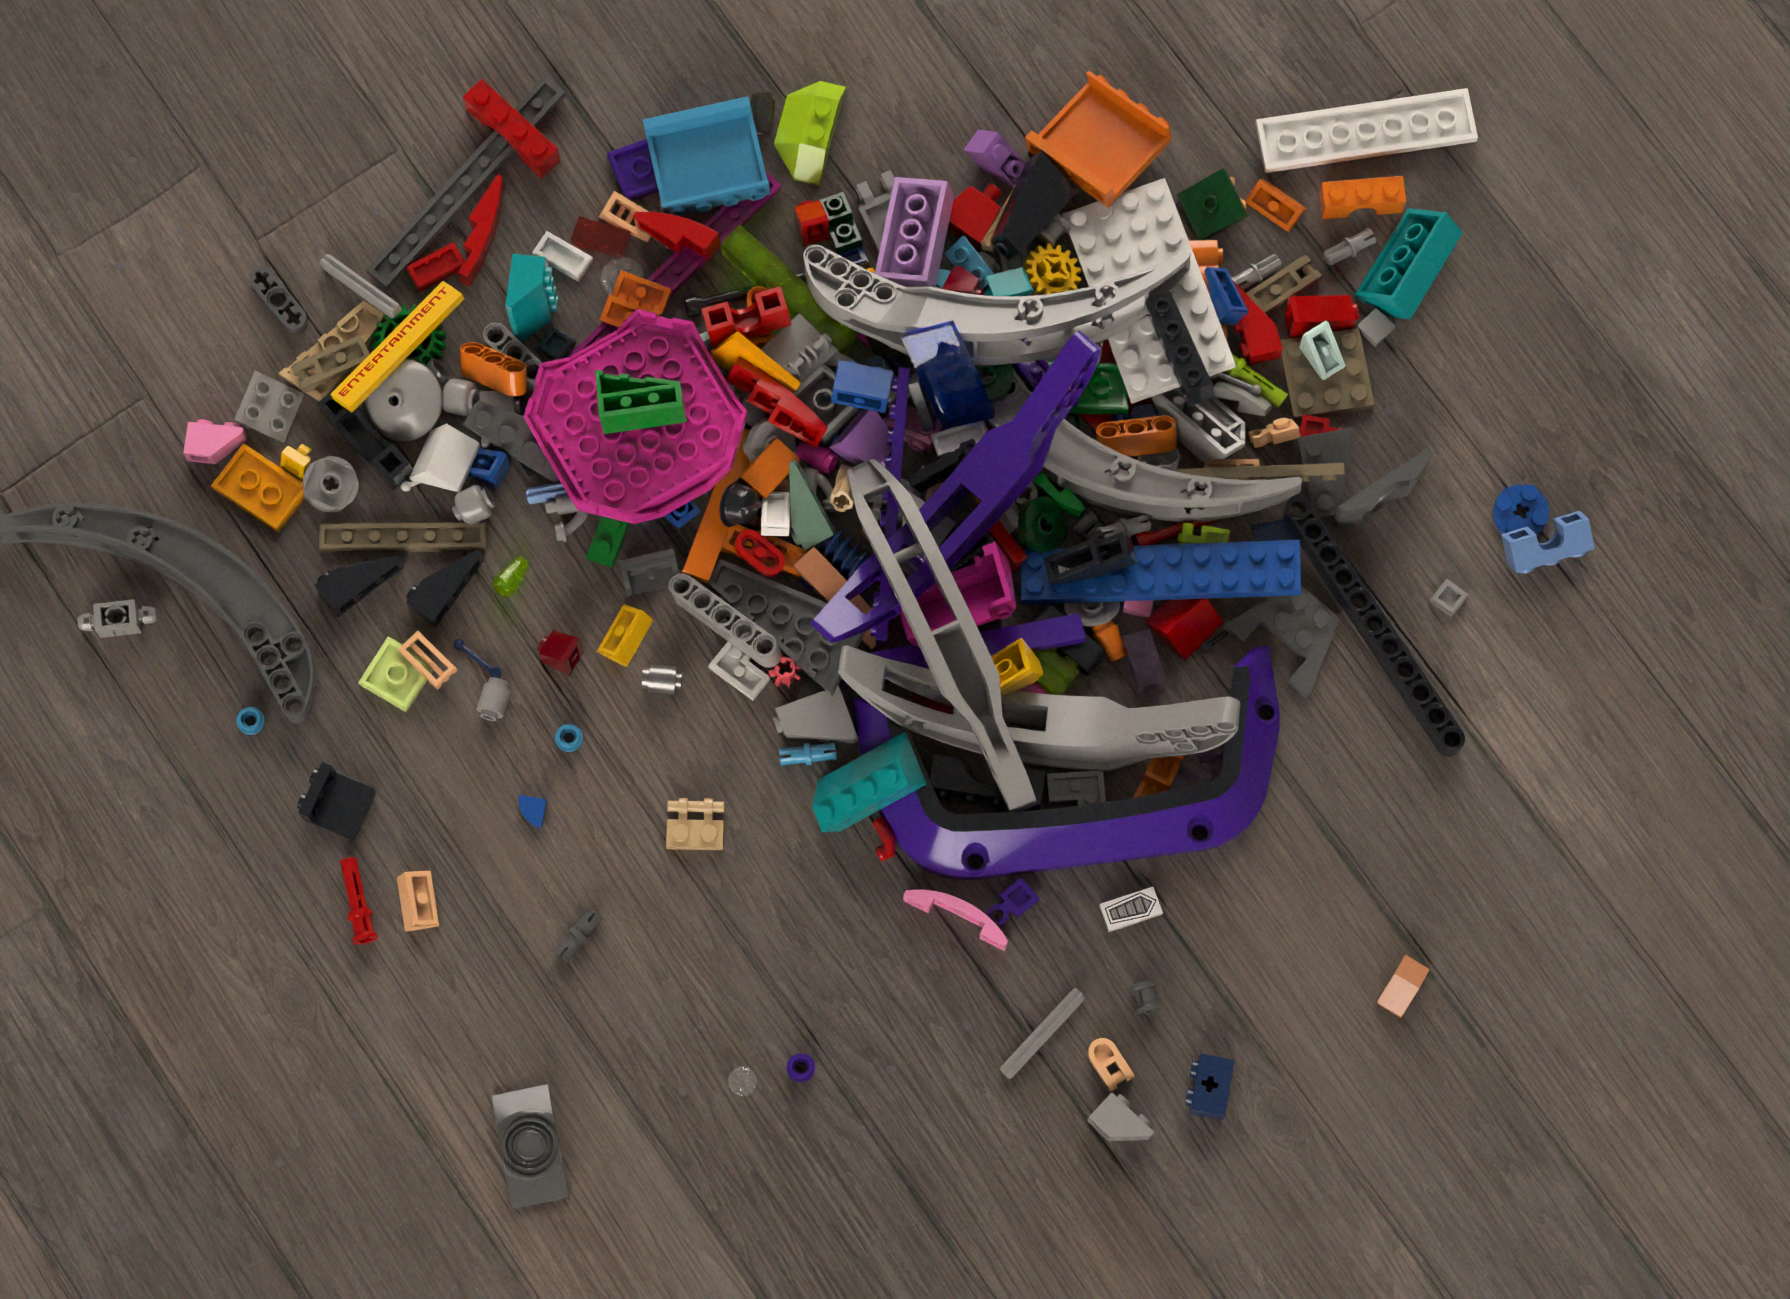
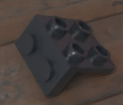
[297,762,376,840]

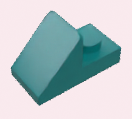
[984,267,1034,296]

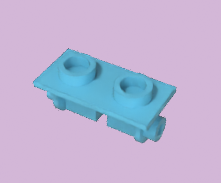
[944,236,994,289]

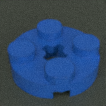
[1492,485,1549,535]

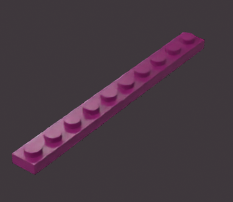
[571,171,782,355]

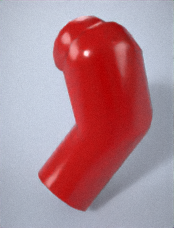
[873,817,895,861]

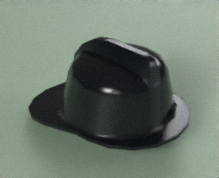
[719,477,762,527]

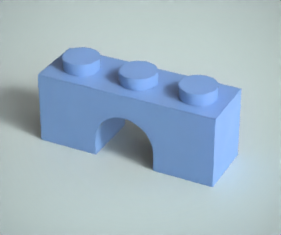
[1501,511,1595,573]

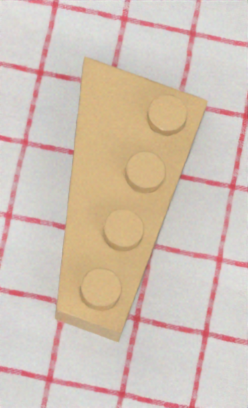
[278,300,385,401]

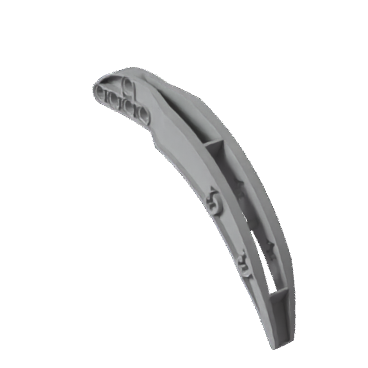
[804,245,1191,365]
[954,364,1302,522]
[847,458,1037,812]
[838,646,1240,771]

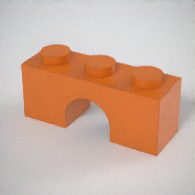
[1319,176,1406,219]

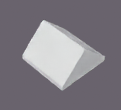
[409,424,480,492]

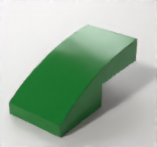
[1033,472,1085,519]

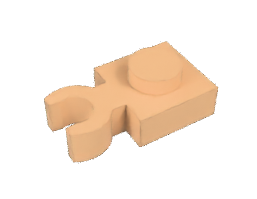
[1248,418,1300,448]

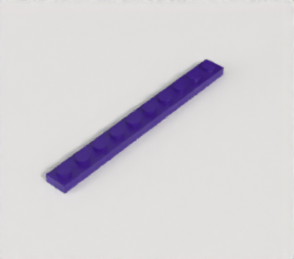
[871,367,910,645]

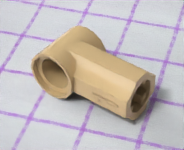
[830,464,854,512]

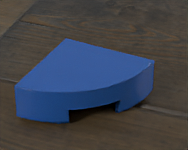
[519,795,547,829]

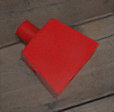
[947,183,1002,253]

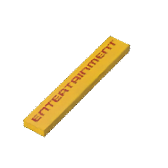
[331,281,464,412]

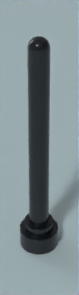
[684,272,807,318]

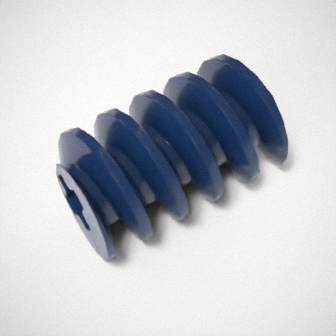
[817,530,869,580]

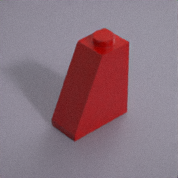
[1284,295,1359,339]

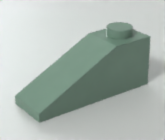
[789,459,836,550]

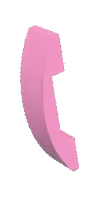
[903,890,1008,951]

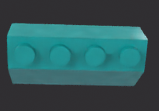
[1355,208,1463,320]
[505,254,559,343]
[812,733,927,832]

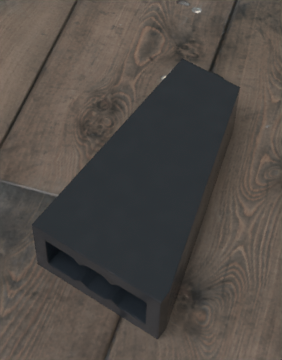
[990,151,1078,260]

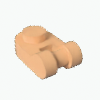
[1088,1038,1135,1092]

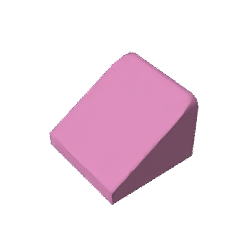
[1123,600,1154,618]

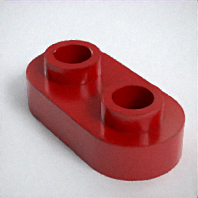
[734,529,785,577]

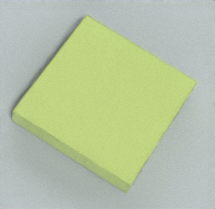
[358,636,433,713]

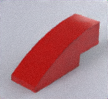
[633,212,721,260]

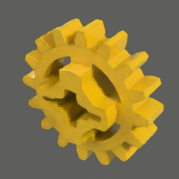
[1022,243,1082,295]

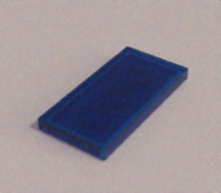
[901,320,996,430]

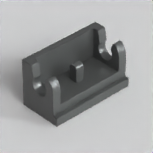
[619,549,679,597]

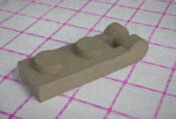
[1246,255,1323,314]
[291,335,370,392]

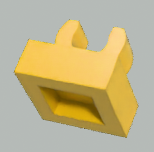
[280,444,312,482]

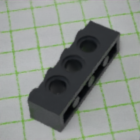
[1145,291,1215,407]

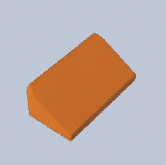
[1245,178,1307,232]
[740,438,800,498]

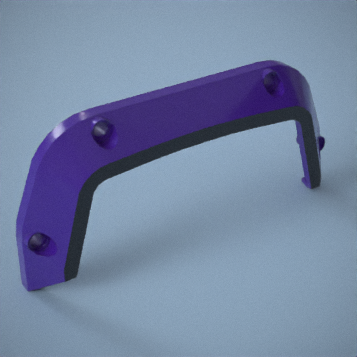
[853,645,1280,880]

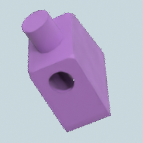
[830,409,892,468]

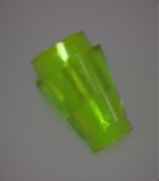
[492,555,530,598]

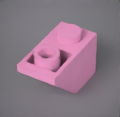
[183,419,247,464]

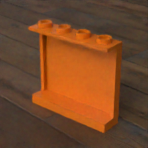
[1025,71,1172,208]

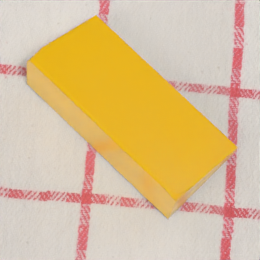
[597,604,653,667]

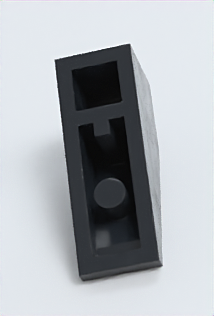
[406,550,484,627]
[314,555,404,617]

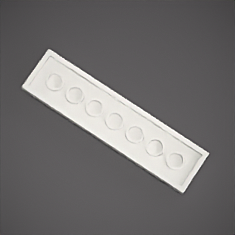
[1255,88,1478,173]

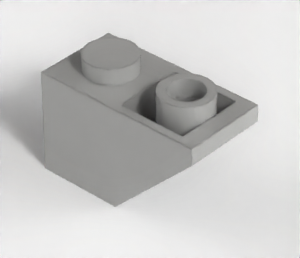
[1087,1093,1154,1141]

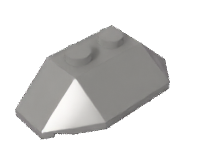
[1151,387,1245,461]

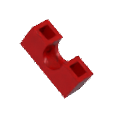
[701,286,791,348]

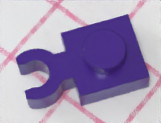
[987,878,1039,927]

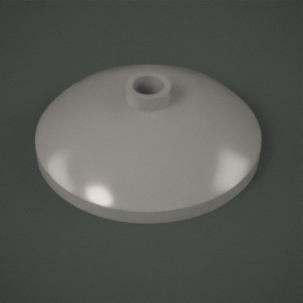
[363,359,443,441]

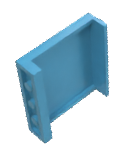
[643,96,770,217]

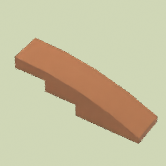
[794,547,891,651]

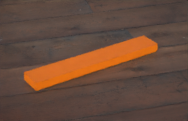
[682,428,751,584]

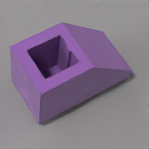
[964,129,1026,188]

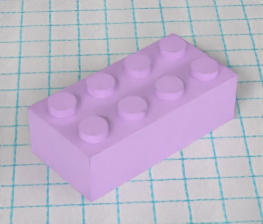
[875,177,954,288]

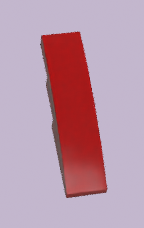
[458,174,505,287]
[726,357,828,448]

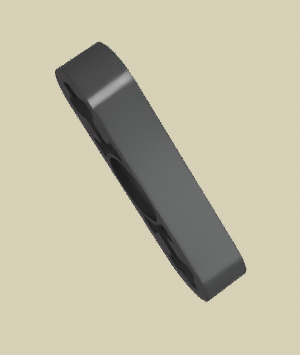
[249,266,308,334]

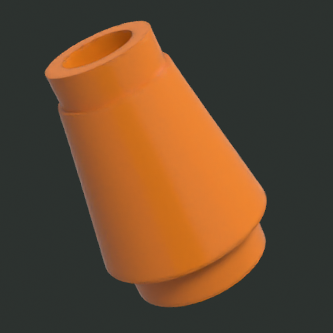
[1092,620,1126,662]

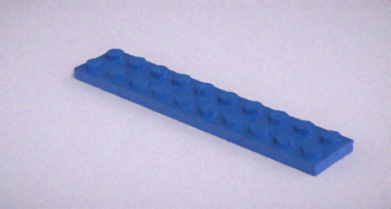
[1021,540,1301,605]

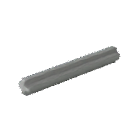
[319,254,401,318]
[1000,988,1085,1079]

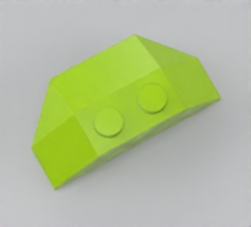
[774,81,846,186]

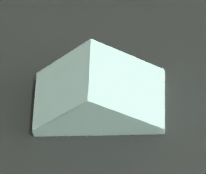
[1299,321,1346,380]

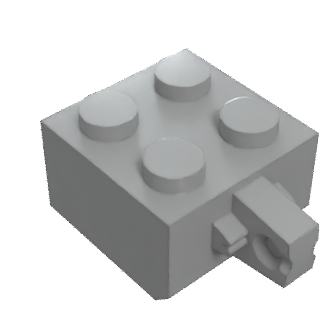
[793,364,862,446]

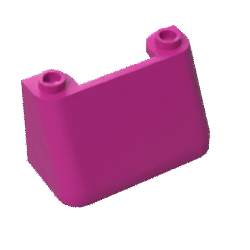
[900,542,1016,648]

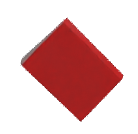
[1144,598,1223,661]

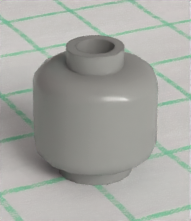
[441,378,481,416]
[452,485,495,525]

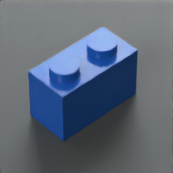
[831,360,893,413]

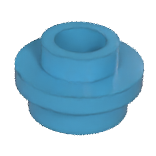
[236,707,265,735]
[555,724,583,752]

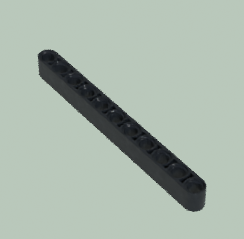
[1283,496,1465,757]

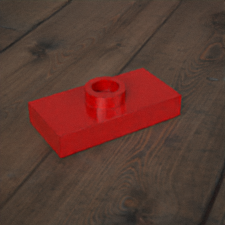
[406,242,465,293]

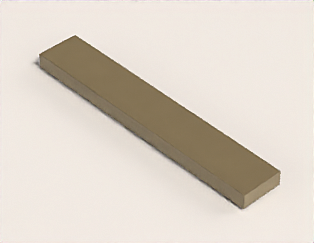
[319,522,487,553]

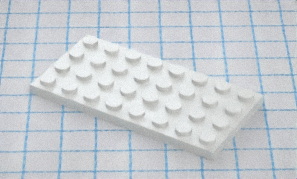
[1063,178,1236,404]

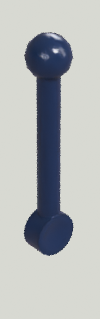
[454,639,501,678]

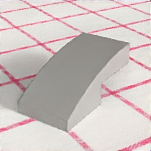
[1213,380,1272,416]

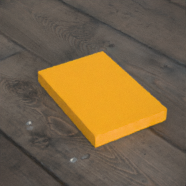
[710,331,801,393]
[211,443,305,533]

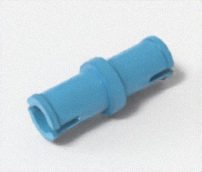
[779,742,837,766]

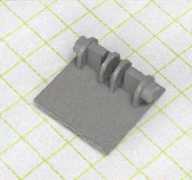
[761,313,838,383]
[234,371,304,443]

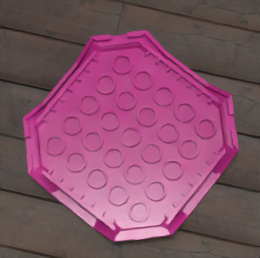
[524,309,748,524]

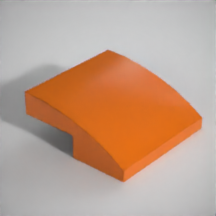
[600,270,673,327]

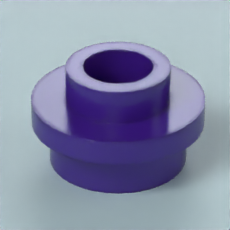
[786,1053,815,1082]

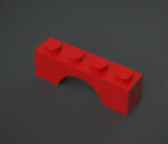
[463,79,560,179]

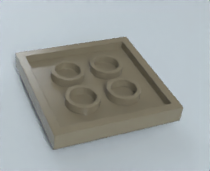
[1280,328,1375,420]

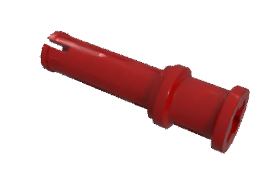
[339,857,378,945]

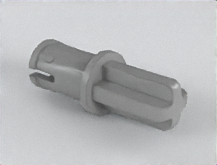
[1323,228,1376,266]
[1231,254,1282,290]

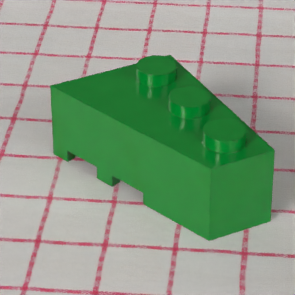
[595,370,687,434]

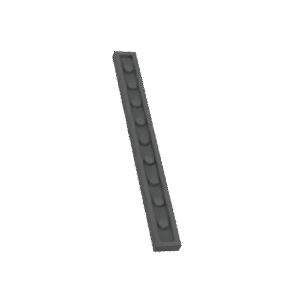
[366,76,566,290]

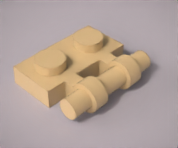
[666,798,724,850]

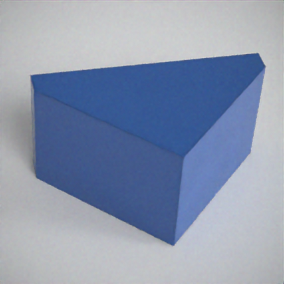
[468,448,510,490]

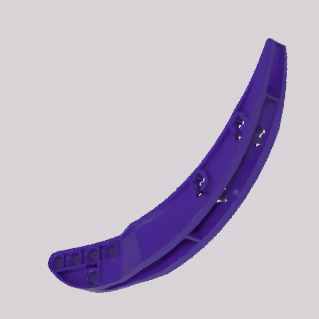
[810,331,1101,643]

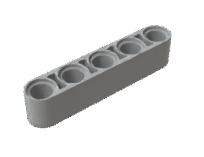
[668,573,782,668]

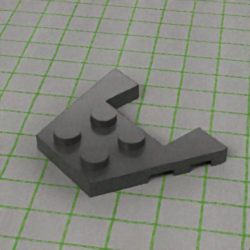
[1223,585,1340,698]

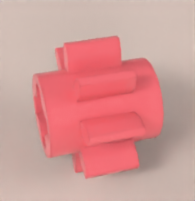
[768,652,802,689]

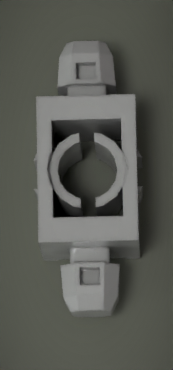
[77,599,158,638]

